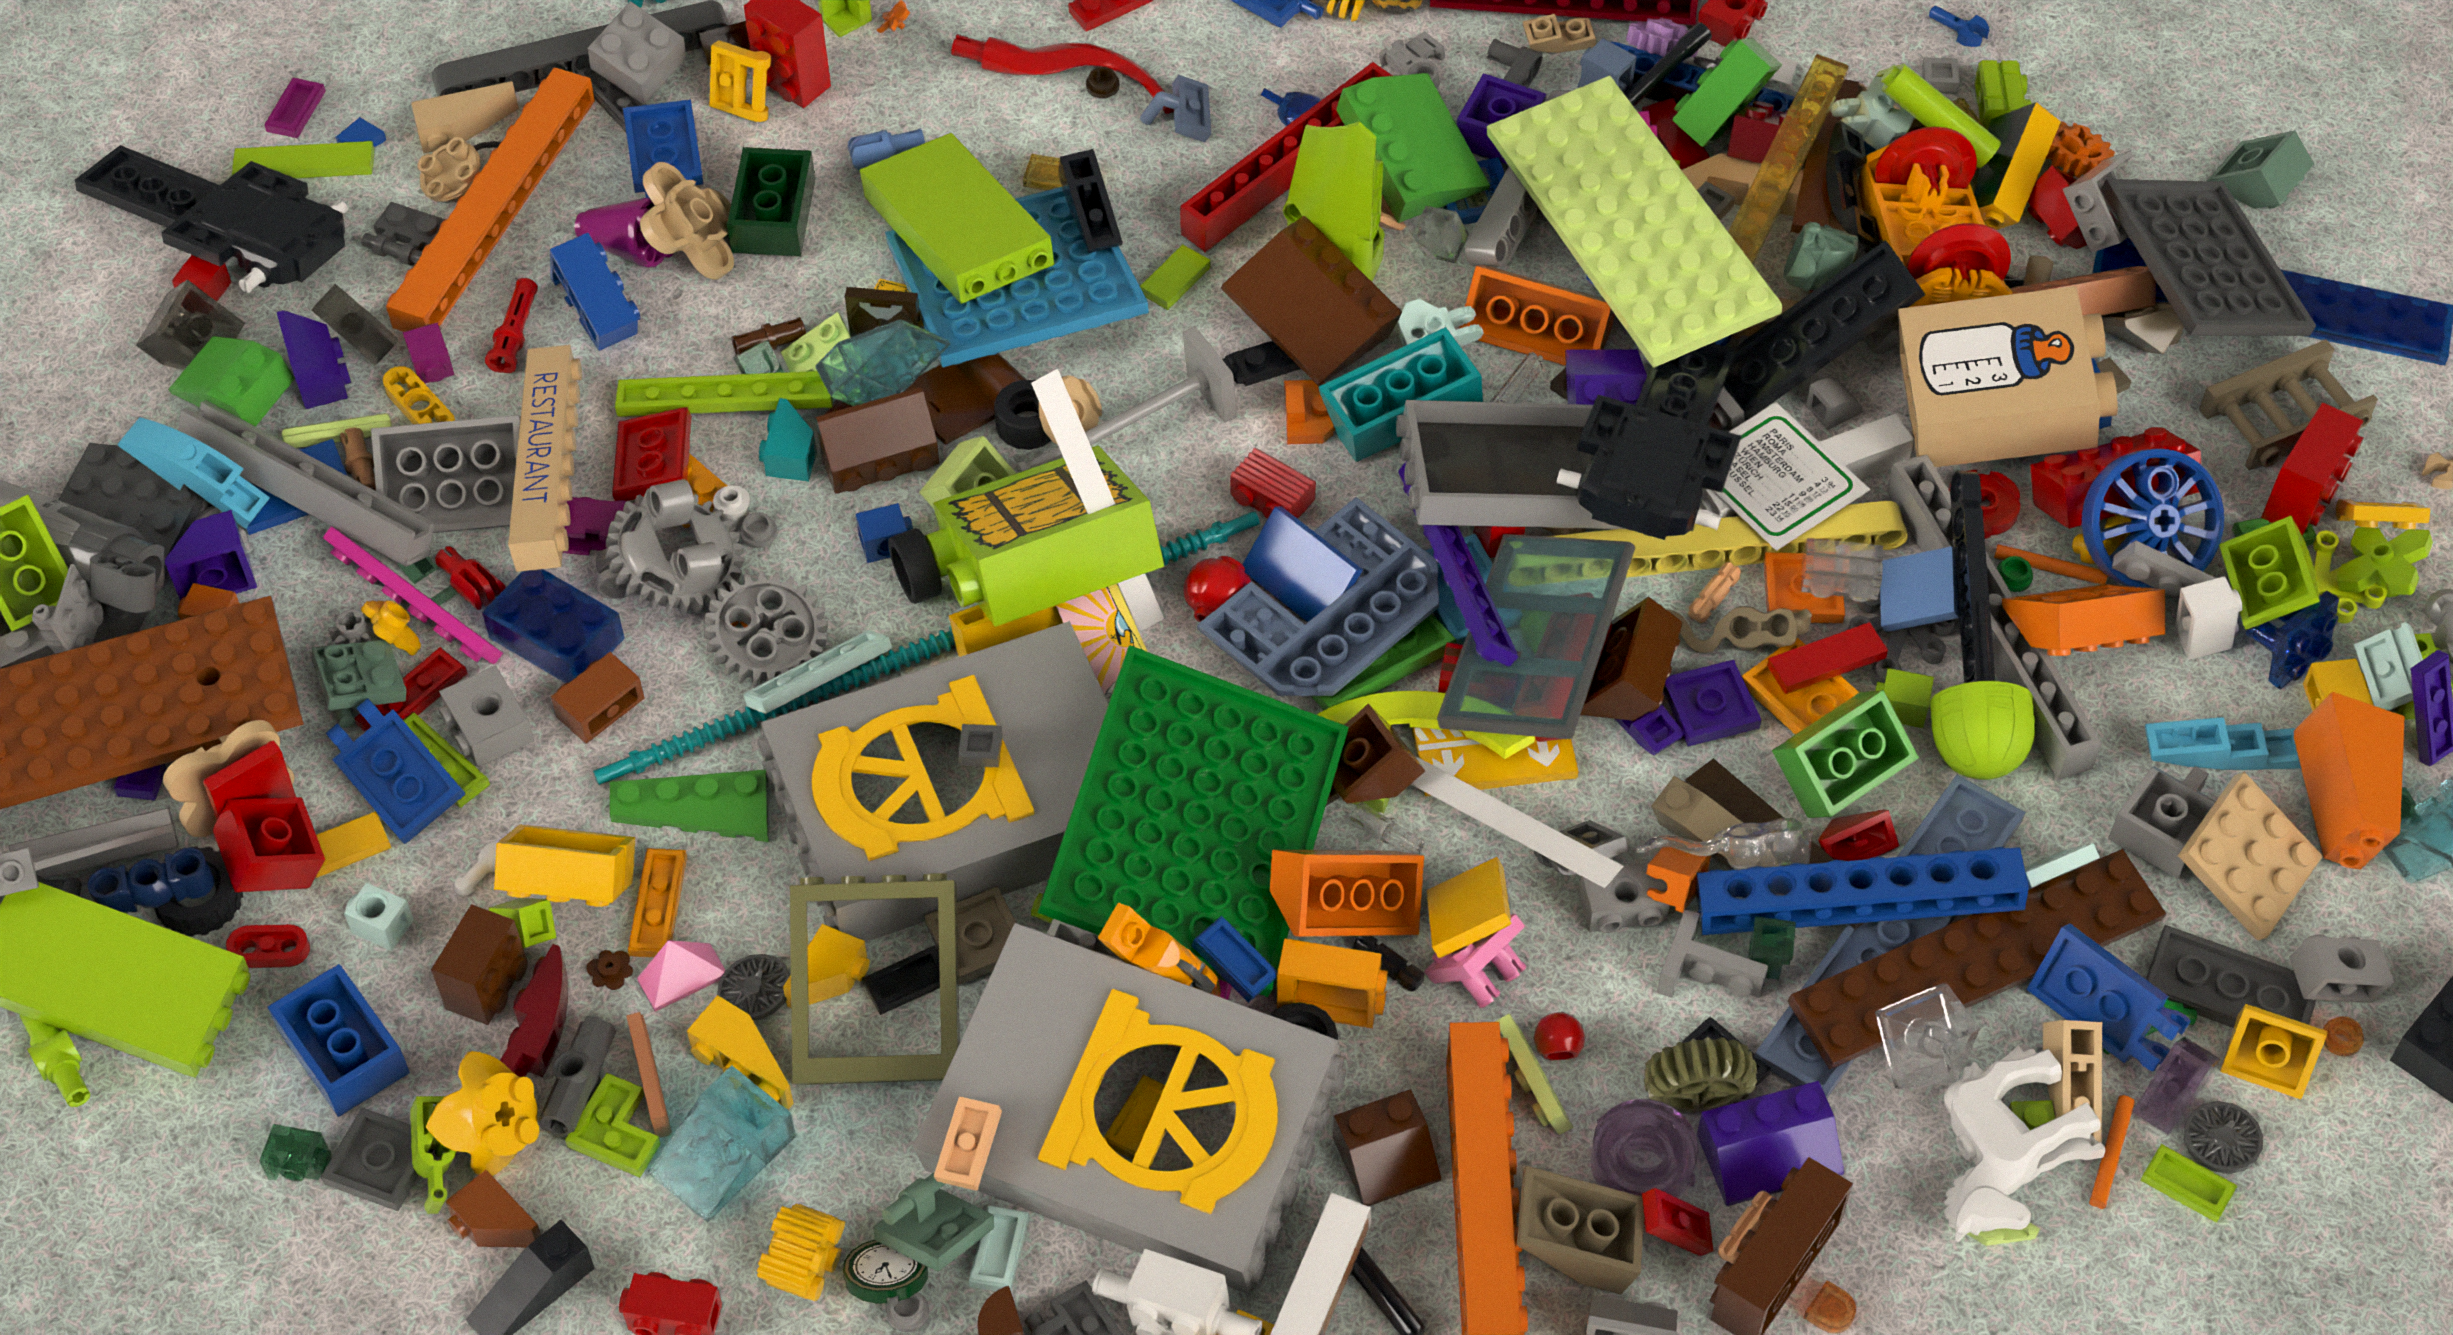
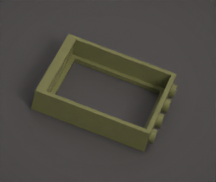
[790,873,960,1085]

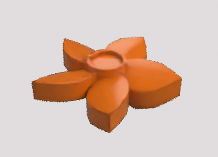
[877,0,910,33]

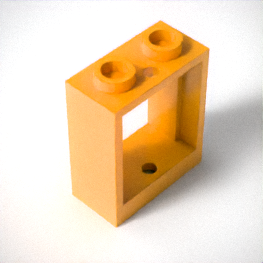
[1277,938,1388,1029]

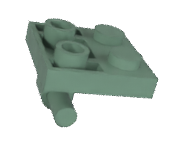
[311,640,407,728]
[873,1171,994,1272]

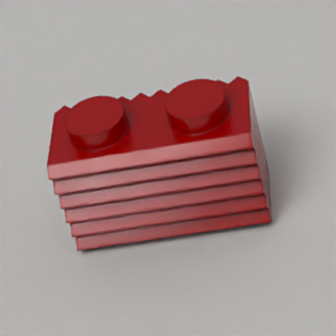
[1230,448,1316,519]

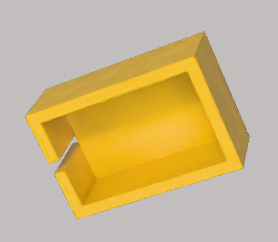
[494,824,636,907]

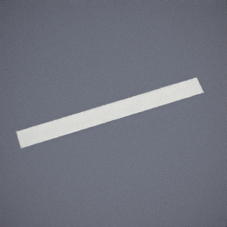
[1031,368,1164,632]
[1411,756,1624,888]

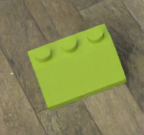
[0,494,69,632]

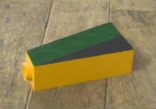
[1974,102,2061,230]

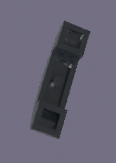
[1826,121,1880,249]

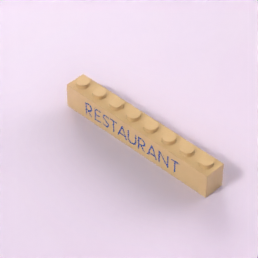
[508,345,582,572]

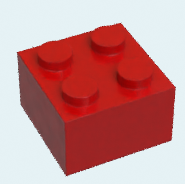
[212,797,326,892]

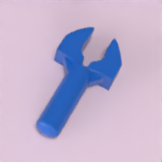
[1929,6,1990,47]

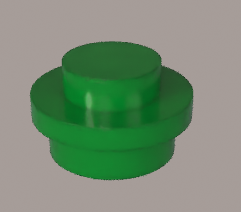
[1996,556,2033,592]

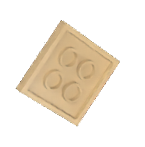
[2178,772,2322,940]

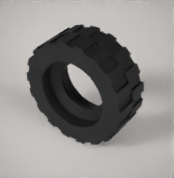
[148,846,243,937]

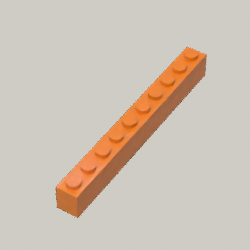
[386,67,595,332]

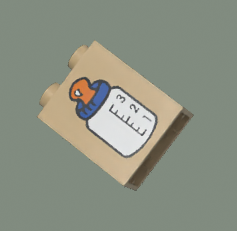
[1898,286,2118,467]

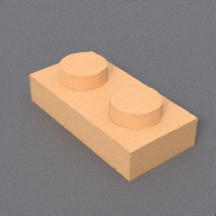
[934,1096,1002,1191]

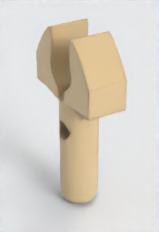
[2422,452,2453,489]

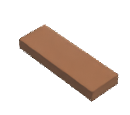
[626,1012,672,1138]

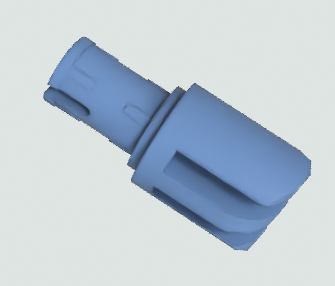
[847,128,925,170]

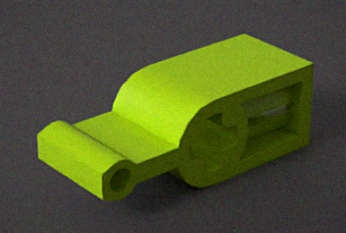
[410,1096,456,1214]

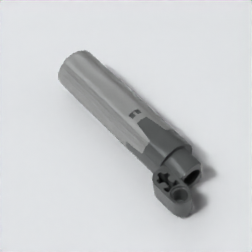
[0,480,164,613]

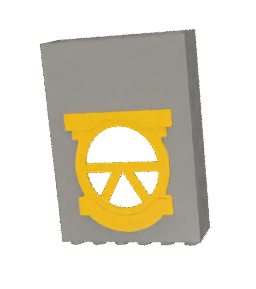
[758,621,1108,942]
[913,923,1346,1294]

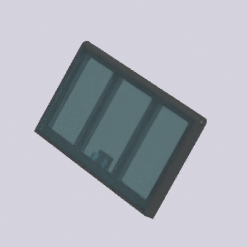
[1437,534,1635,739]

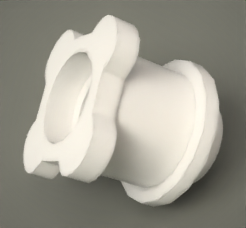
[713,485,752,532]

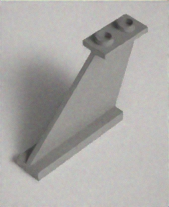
[0,807,179,896]

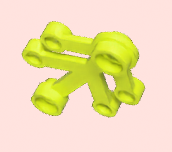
[2281,530,2387,624]

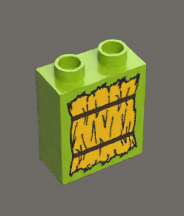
[925,445,1164,627]

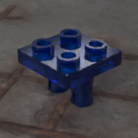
[2246,591,2339,689]

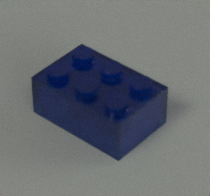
[482,569,625,683]

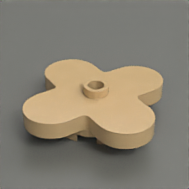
[640,162,734,280]
[163,720,295,837]

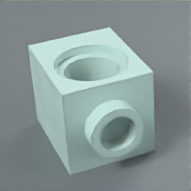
[344,882,414,951]

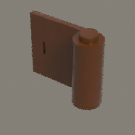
[892,353,1027,445]

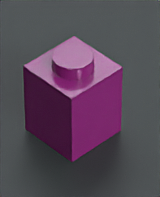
[403,322,455,384]

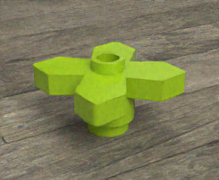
[2336,527,2433,597]

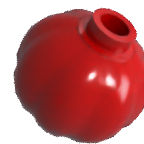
[1183,556,1251,622]

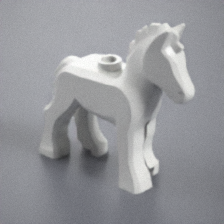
[1944,1044,2106,1243]

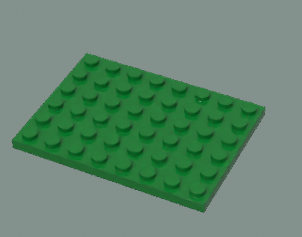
[1037,645,1349,997]

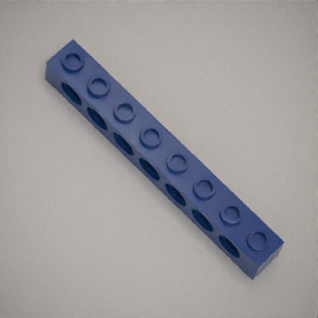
[1696,847,2029,935]

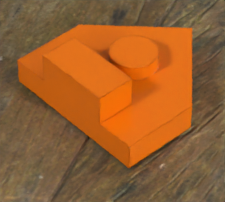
[1284,380,1335,445]

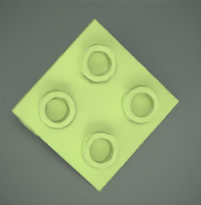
[781,312,864,385]

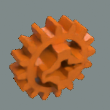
[2046,121,2115,178]

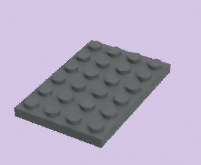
[2100,179,2316,336]

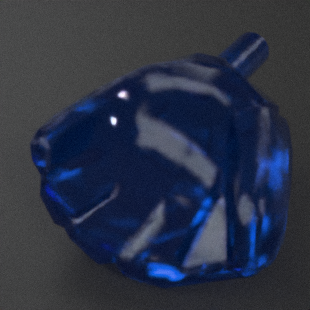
[1260,88,1321,126]

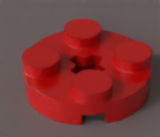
[1949,469,2021,539]

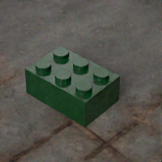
[727,147,816,256]

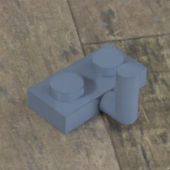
[1140,74,1211,142]

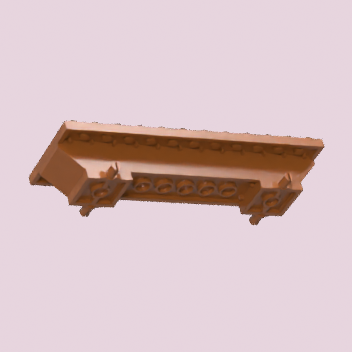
[0,595,304,809]

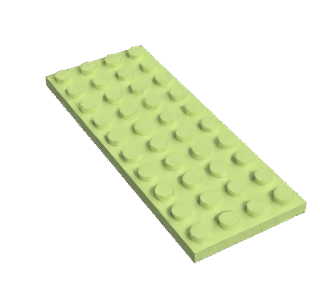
[1487,76,1782,368]

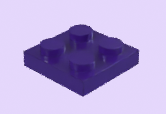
[1663,660,1762,747]

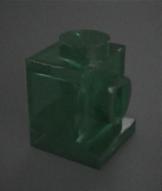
[1748,916,1796,980]
[259,1124,332,1182]

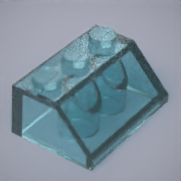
[2382,776,2453,884]

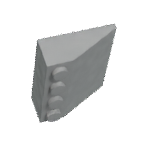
[371,415,521,533]

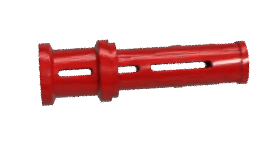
[485,278,538,374]

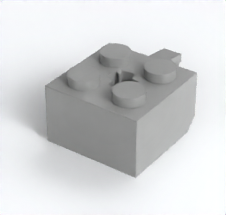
[2108,766,2216,879]

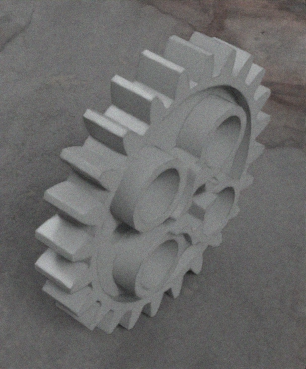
[704,571,828,688]

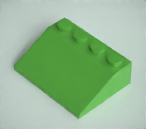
[1336,73,1490,223]

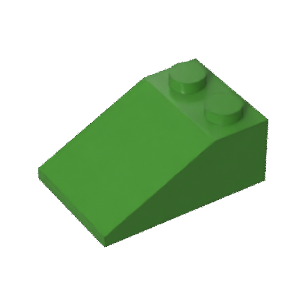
[168,336,295,427]

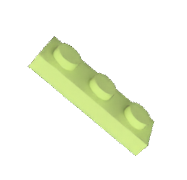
[1495,1014,1574,1135]

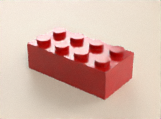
[2030,427,2201,529]

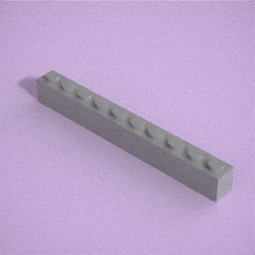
[1887,455,2102,780]

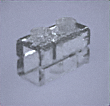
[1801,538,1883,602]

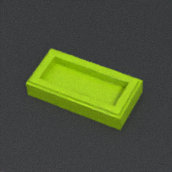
[1140,244,1211,310]
[2140,1144,2238,1223]

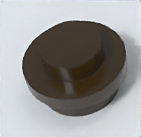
[1086,67,1120,98]

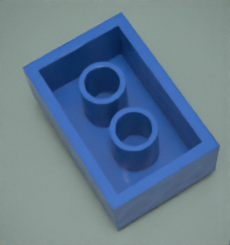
[267,964,410,1117]

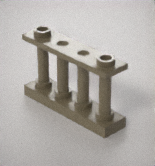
[2199,339,2378,471]

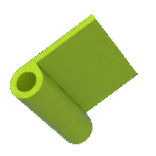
[1875,63,2001,169]

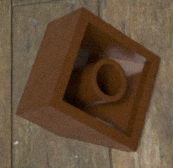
[1332,703,1425,804]
[1333,1089,1442,1206]

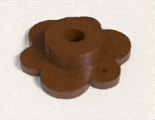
[586,950,633,990]

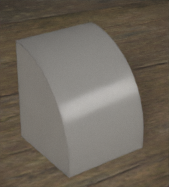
[1806,377,1863,430]

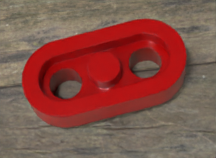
[226,924,310,968]

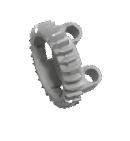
[605,479,745,616]

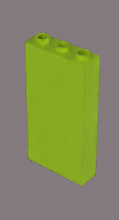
[860,133,1054,304]
[0,882,251,1078]

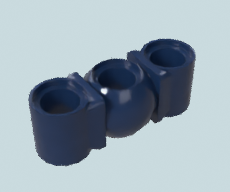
[87,847,214,914]

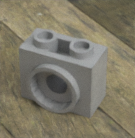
[438,665,534,767]

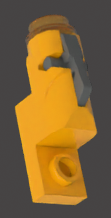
[1098,903,1221,997]

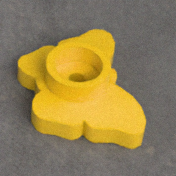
[361,600,421,656]

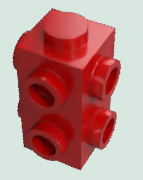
[619,1272,722,1335]

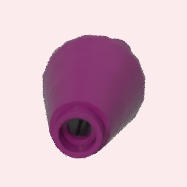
[574,198,674,267]

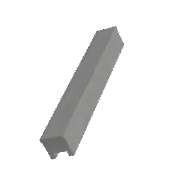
[178,400,434,567]

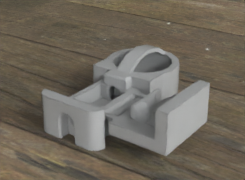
[1379,31,1445,89]

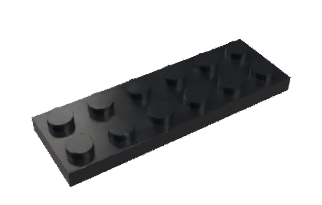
[1723,240,1926,422]

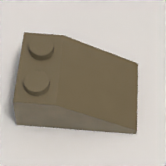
[1517,1166,1644,1295]

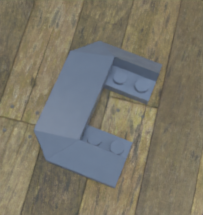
[1197,497,1439,696]

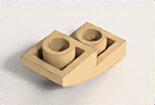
[1522,14,1597,53]

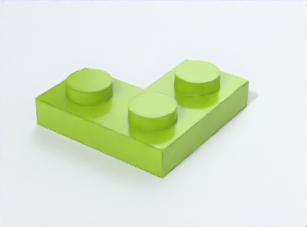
[565,1073,661,1178]

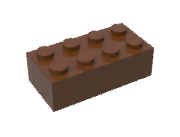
[1710,1157,1853,1335]

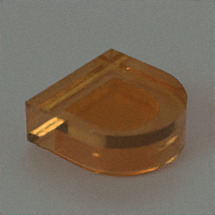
[1803,1280,1856,1333]

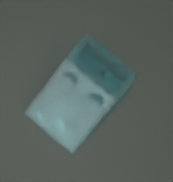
[815,319,951,406]
[648,1065,796,1223]

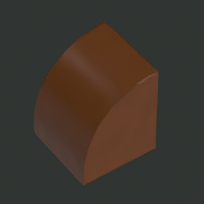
[977,1285,1024,1335]

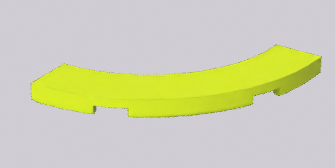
[1317,691,1535,759]

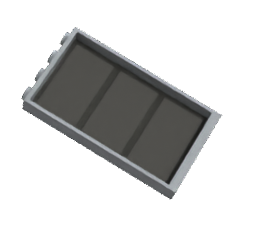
[1396,400,1625,529]

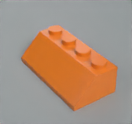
[1459,265,1615,365]
[2002,584,2165,656]
[1270,850,1424,937]

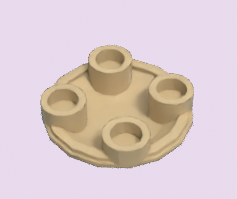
[417,137,481,202]

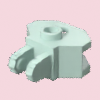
[1830,77,1915,150]
[1398,299,1484,347]

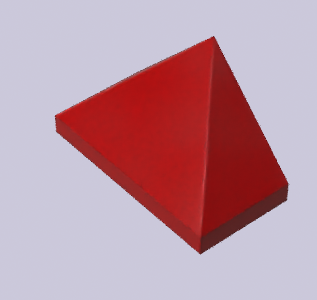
[1818,809,1900,861]

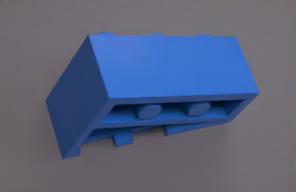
[550,233,641,351]

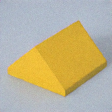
[2220,1004,2328,1099]

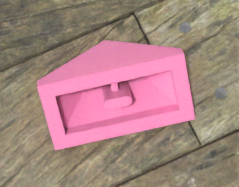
[637,940,725,1012]

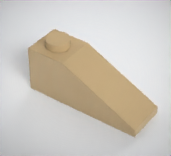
[411,81,519,154]
[2043,1020,2102,1143]

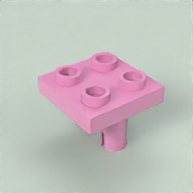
[1424,914,1526,1008]

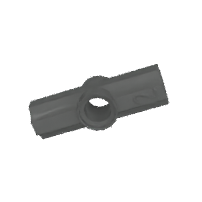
[538,1016,616,1137]

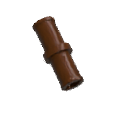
[731,317,806,358]

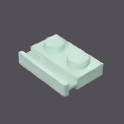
[2354,622,2423,711]
[2025,843,2100,890]

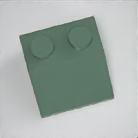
[2207,130,2314,209]

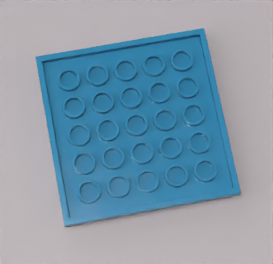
[885,187,1149,367]

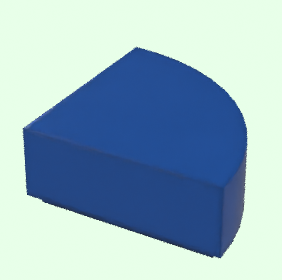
[336,117,386,147]

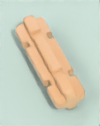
[1688,562,1741,623]
[1718,1191,1777,1264]

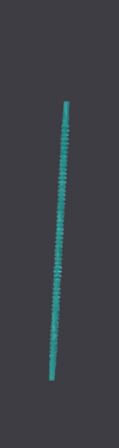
[593,511,1260,785]

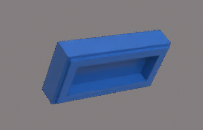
[1191,916,1278,1003]

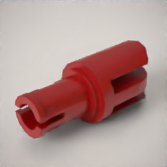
[435,546,507,610]

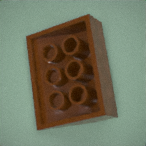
[1221,216,1402,386]

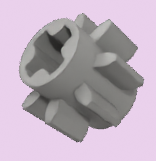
[328,608,377,645]

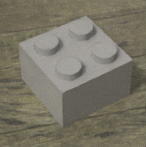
[587,1,686,105]

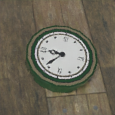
[843,1240,928,1304]

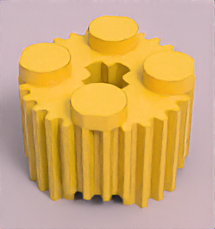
[757,1203,845,1301]

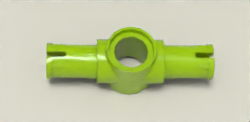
[20,1014,90,1107]

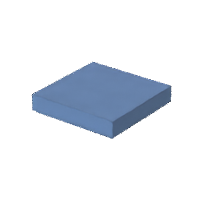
[1880,546,1959,632]

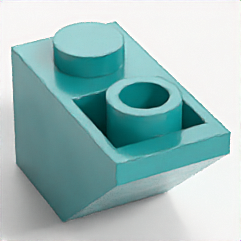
[759,398,817,482]

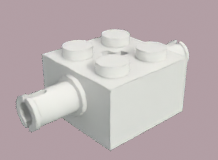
[1092,1249,1262,1335]

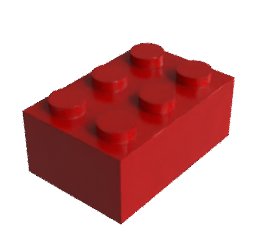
[744,0,831,109]
[2261,402,2364,536]

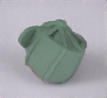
[1783,221,1858,292]

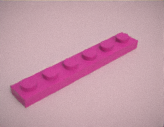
[322,526,503,665]

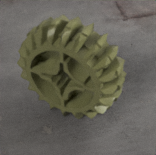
[1644,1037,1757,1114]

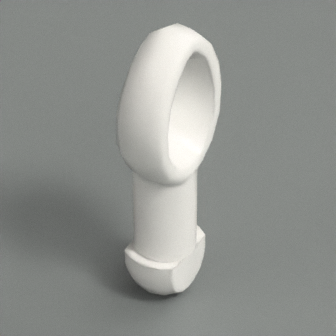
[453,839,501,897]

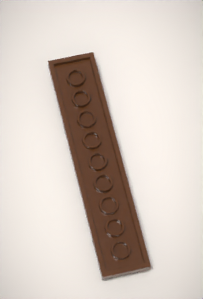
[1787,849,2166,1070]

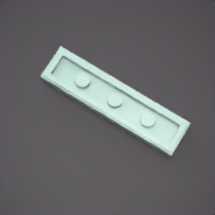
[743,630,892,714]

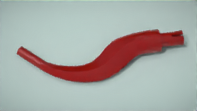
[951,34,1174,114]

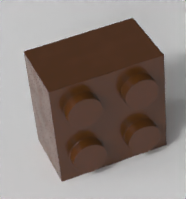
[431,904,528,1025]

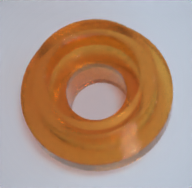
[2323,1016,2364,1057]

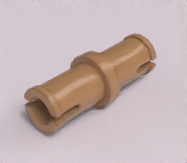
[340,427,376,491]

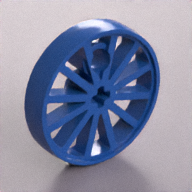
[2082,449,2224,588]

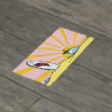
[1056,584,1148,703]

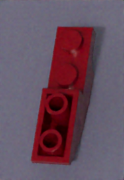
[500,944,568,1077]

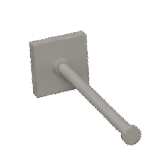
[1016,326,1237,473]

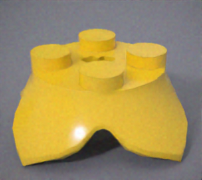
[426,1051,539,1176]

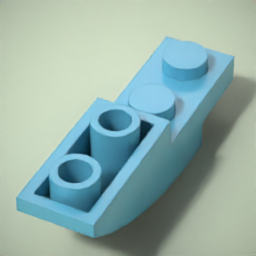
[117,417,270,529]

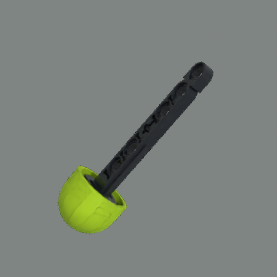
[1930,471,2035,780]

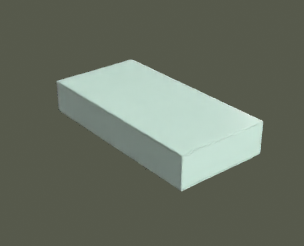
[969,1205,1029,1291]

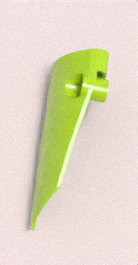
[1282,121,1385,281]

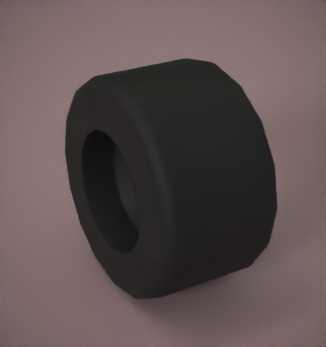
[994,380,1051,450]

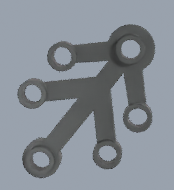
[1848,587,1956,686]

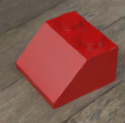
[2027,165,2117,250]

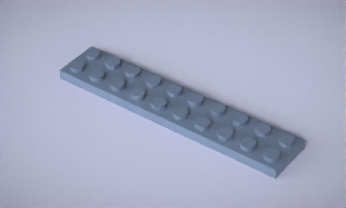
[1754,774,2026,1098]

